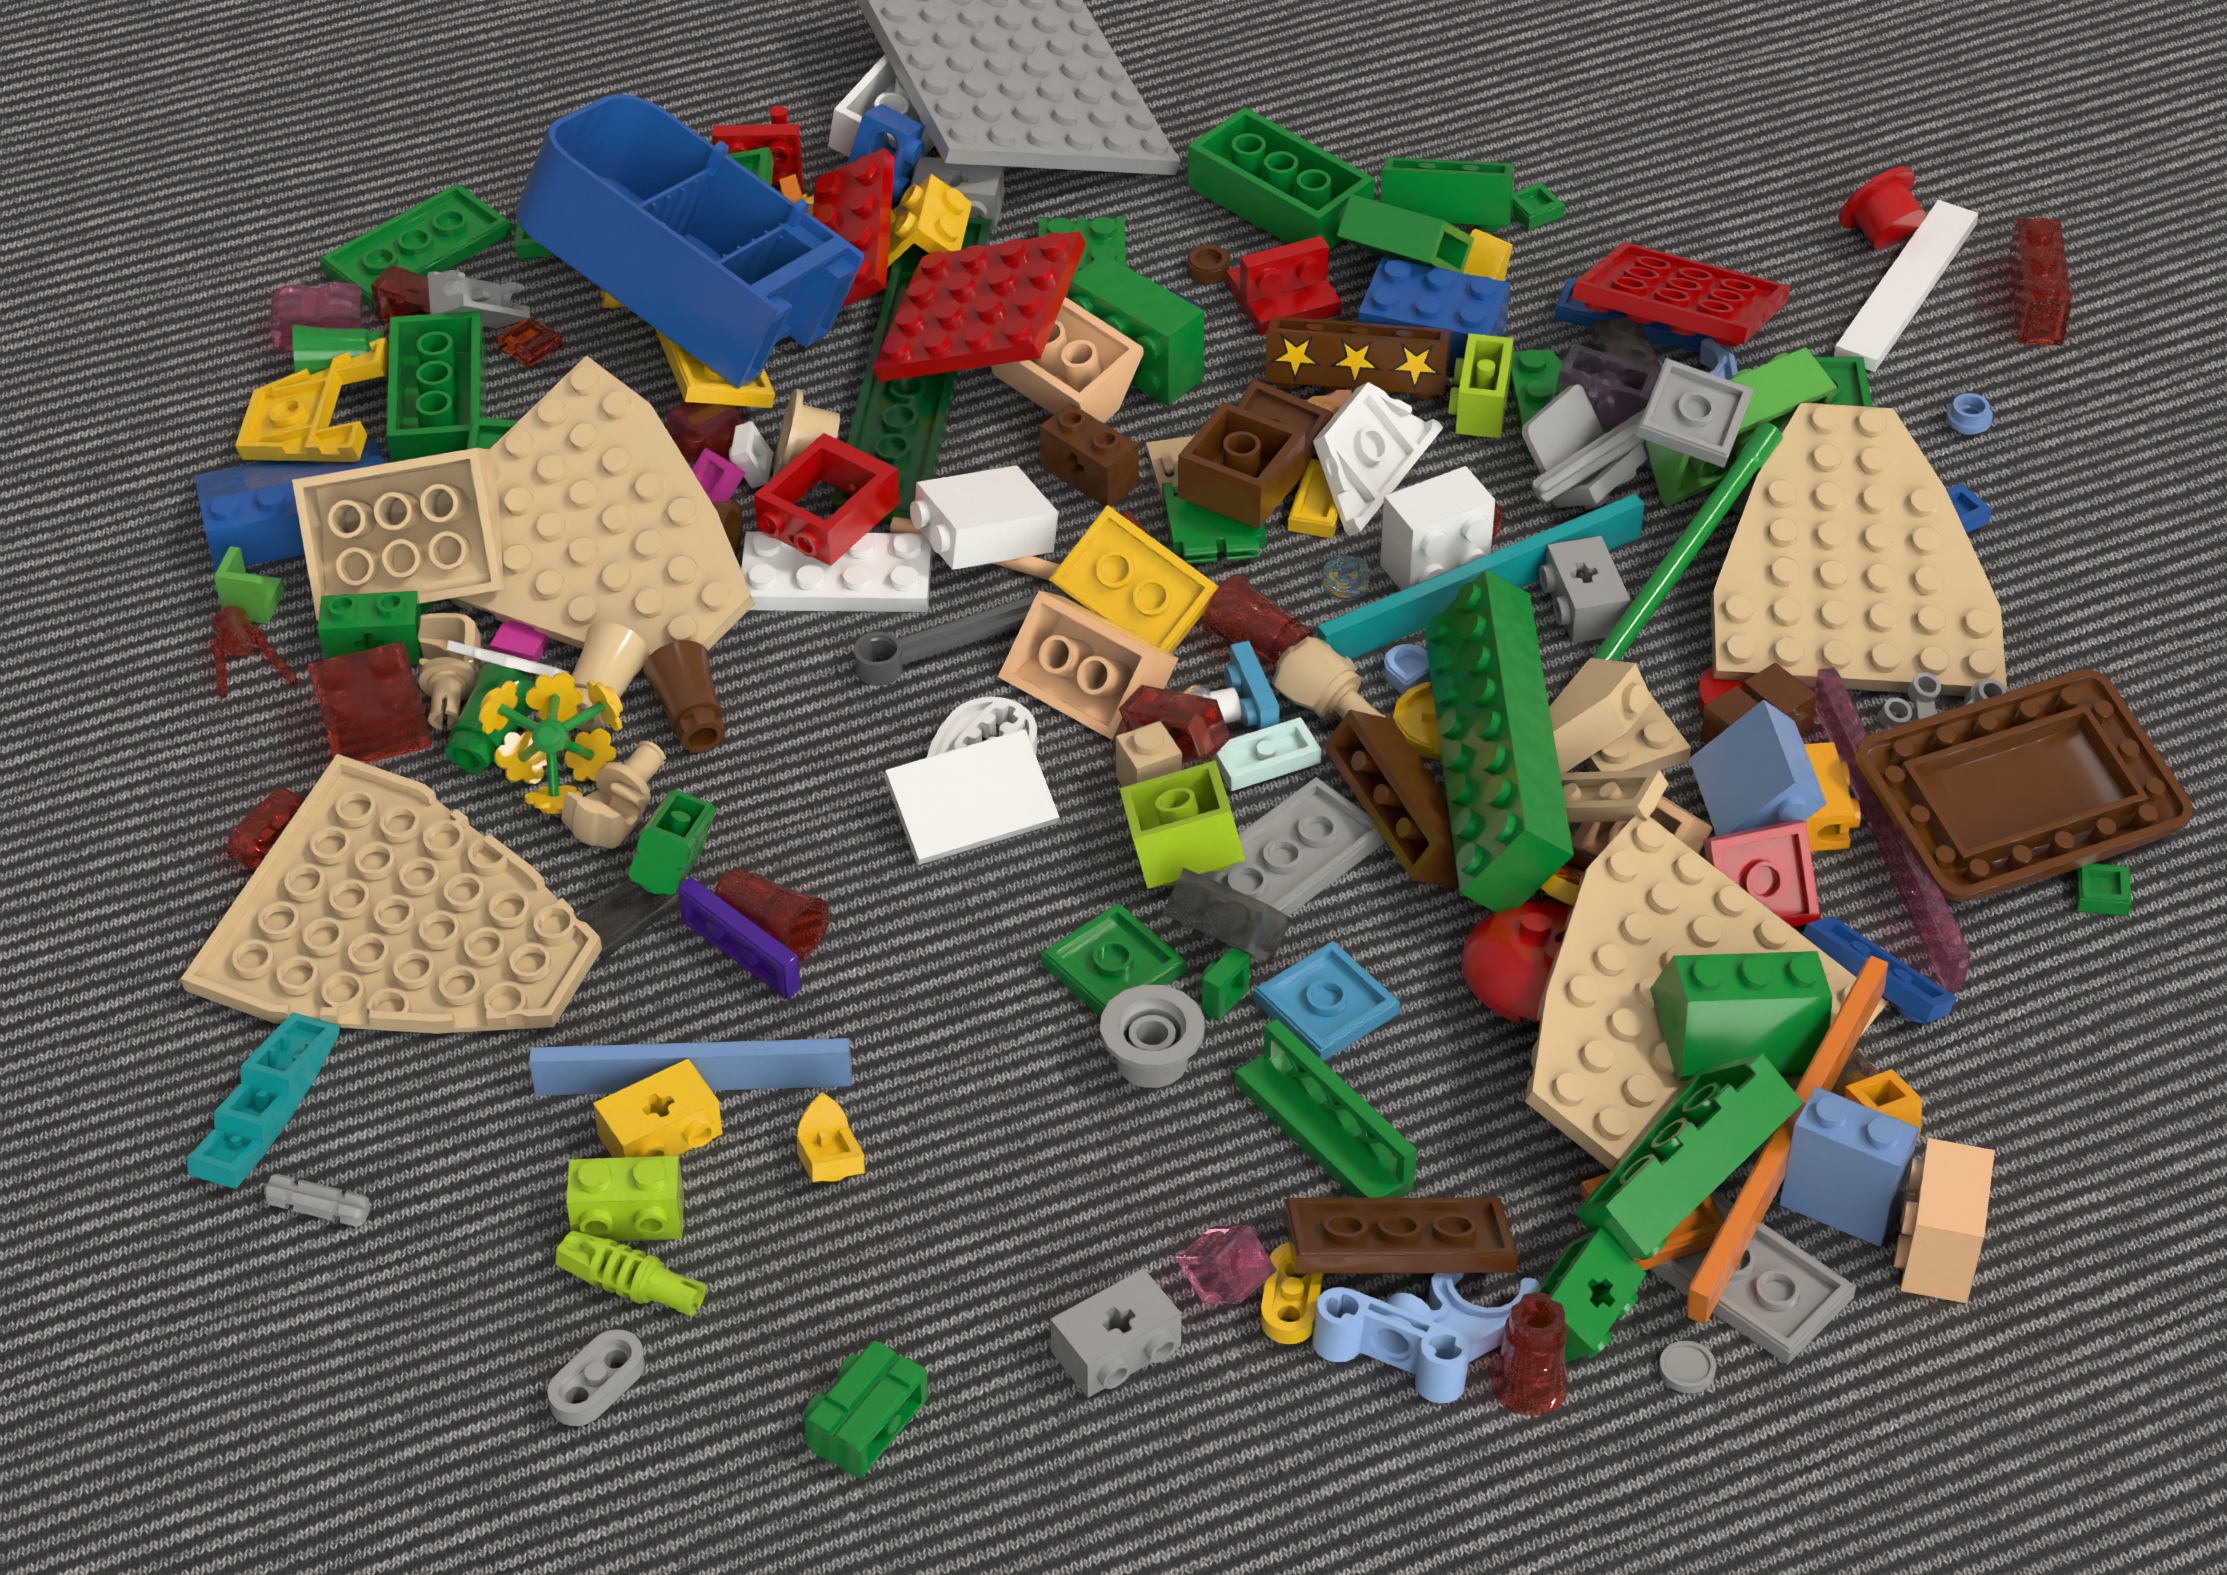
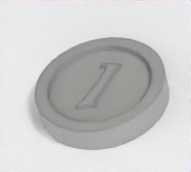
[1659,1341,1716,1393]

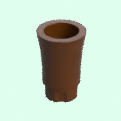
[643,640,725,753]

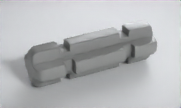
[264,1174,370,1227]

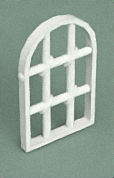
[446,640,570,678]

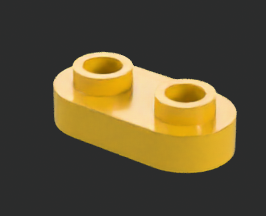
[1261,1242,1323,1344]

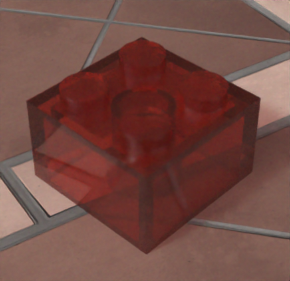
[307,641,431,764]

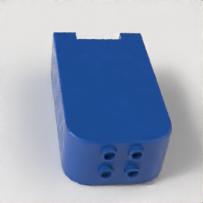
[516,94,865,389]

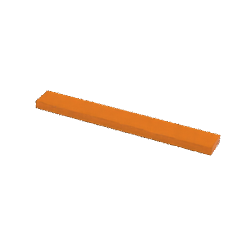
[1686,956,1889,1325]

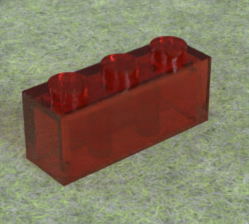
[2008,218,2072,346]

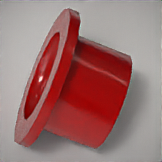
[1838,167,1926,250]

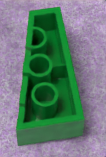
[1575,1053,1803,1260]

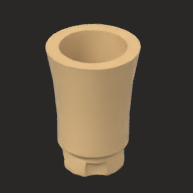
[571,621,650,732]

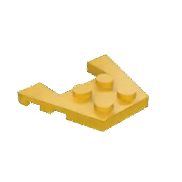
[235,338,389,462]

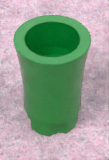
[292,324,384,375]
[444,663,536,774]

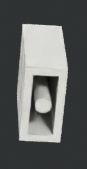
[910,465,1058,570]

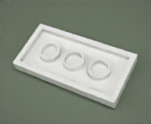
[741,532,933,612]

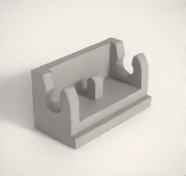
[428,270,530,329]

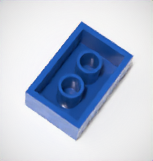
[1358,257,1510,373]

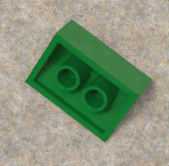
[1650,951,1833,1082]

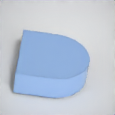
[1384,644,1431,695]

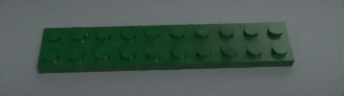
[831,217,992,522]

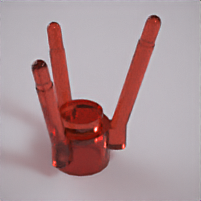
[210,606,298,699]

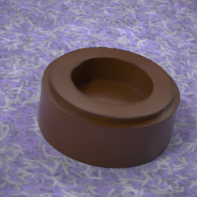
[1187,245,1231,284]

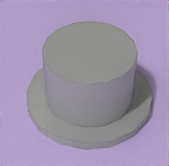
[1100,985,1204,1088]

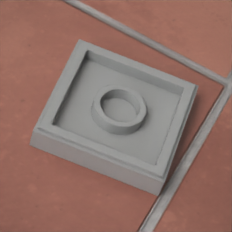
[1636,358,1754,468]

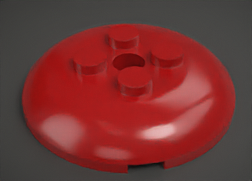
[1462,898,1574,1024]

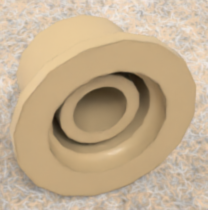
[773,389,840,477]

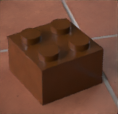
[1177,402,1305,529]

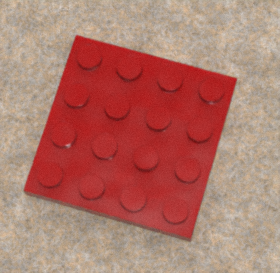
[872,231,1086,382]
[1572,242,1791,347]

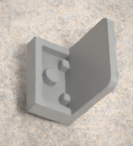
[1522,384,1649,509]

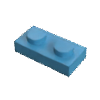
[1224,641,1280,731]

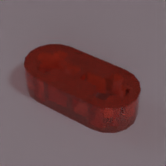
[227,788,305,870]

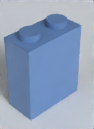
[1689,700,1827,836]
[1780,1086,1919,1247]

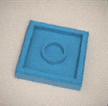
[1253,941,1400,1062]

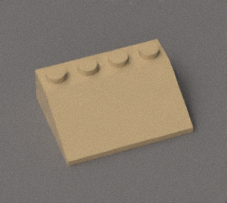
[292,448,504,621]

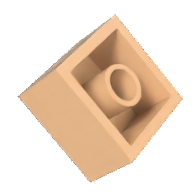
[1893,1138,1995,1304]

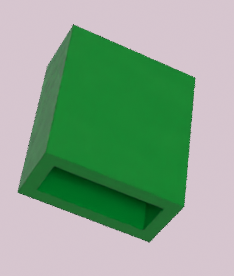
[1337,194,1474,273]

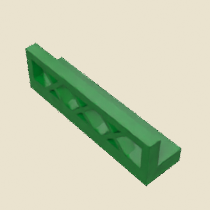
[1235,1019,1417,1198]

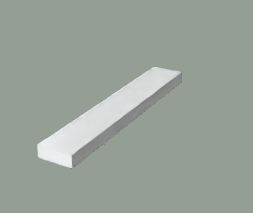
[1834,200,1978,372]

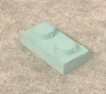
[1211,717,1322,791]

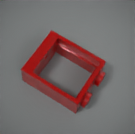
[754,433,900,566]

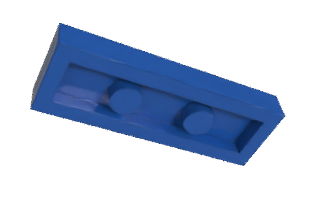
[1802,916,1957,1024]

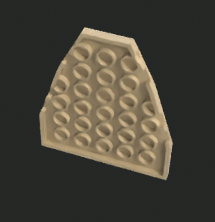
[449,356,755,656]
[1711,403,2007,696]
[181,754,602,1034]
[1525,815,1888,1171]

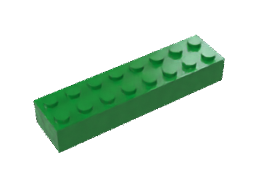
[1425,569,1574,913]

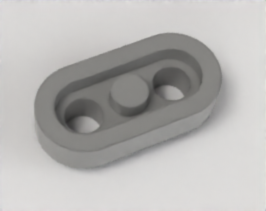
[547,1329,645,1426]

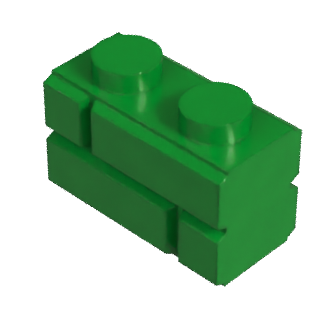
[628,789,716,895]
[803,1340,928,1479]

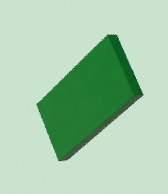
[319,183,512,310]

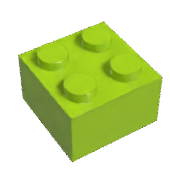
[1119,760,1246,889]

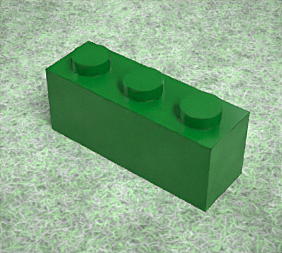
[1381,157,1515,231]

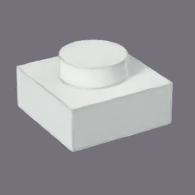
[729,421,773,488]

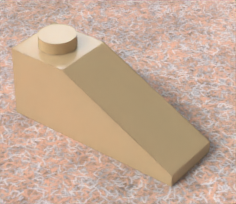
[1549,658,1653,773]

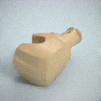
[418,613,481,730]
[1271,636,1387,721]
[561,741,666,849]

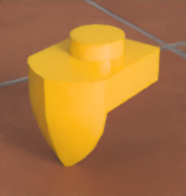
[797,1093,865,1182]

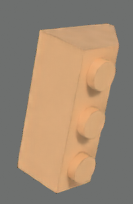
[991,297,1144,423]
[998,590,1179,741]

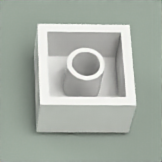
[1380,466,1495,591]

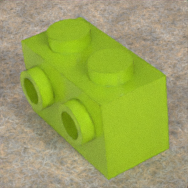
[1448,333,1514,439]
[566,1156,684,1241]

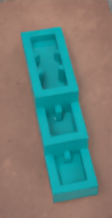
[187,1012,340,1189]

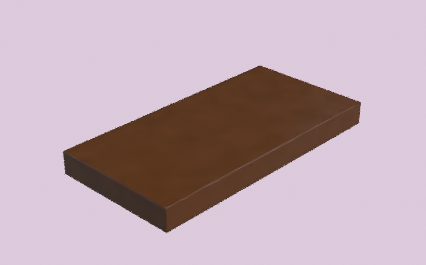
[1283,1197,1518,1273]

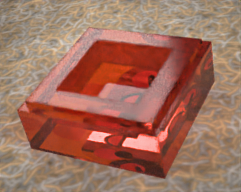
[498,316,562,368]

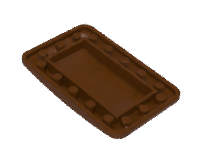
[1856,669,2193,901]

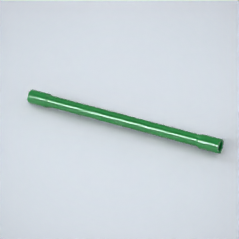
[1591,422,1783,661]

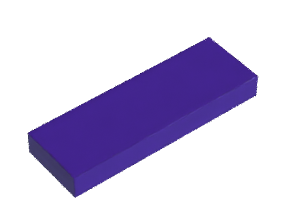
[678,877,801,999]

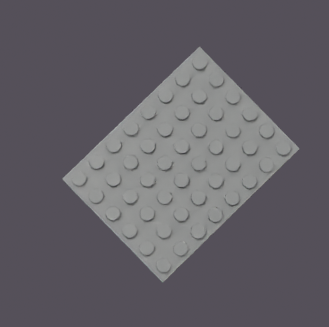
[856,0,1181,175]

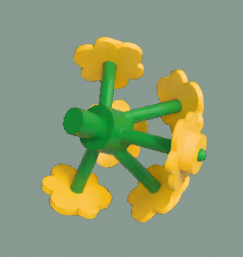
[479,672,623,814]

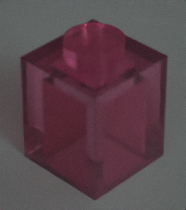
[1176,1225,1277,1304]

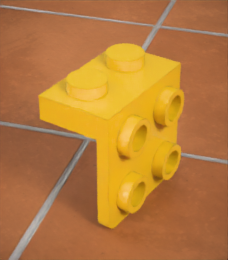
[887,174,972,268]

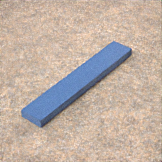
[529,1038,852,1096]

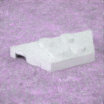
[1313,382,1443,536]

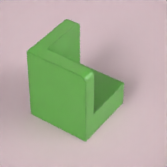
[214,546,285,624]

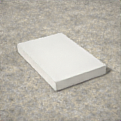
[884,729,1059,866]

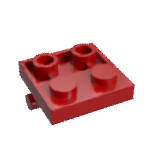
[712,106,804,195]

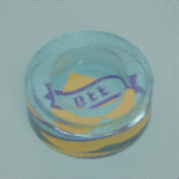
[1322,556,1370,600]

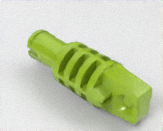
[555,1230,706,1317]

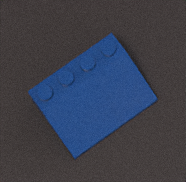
[194,439,385,573]

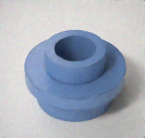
[1946,393,1993,435]

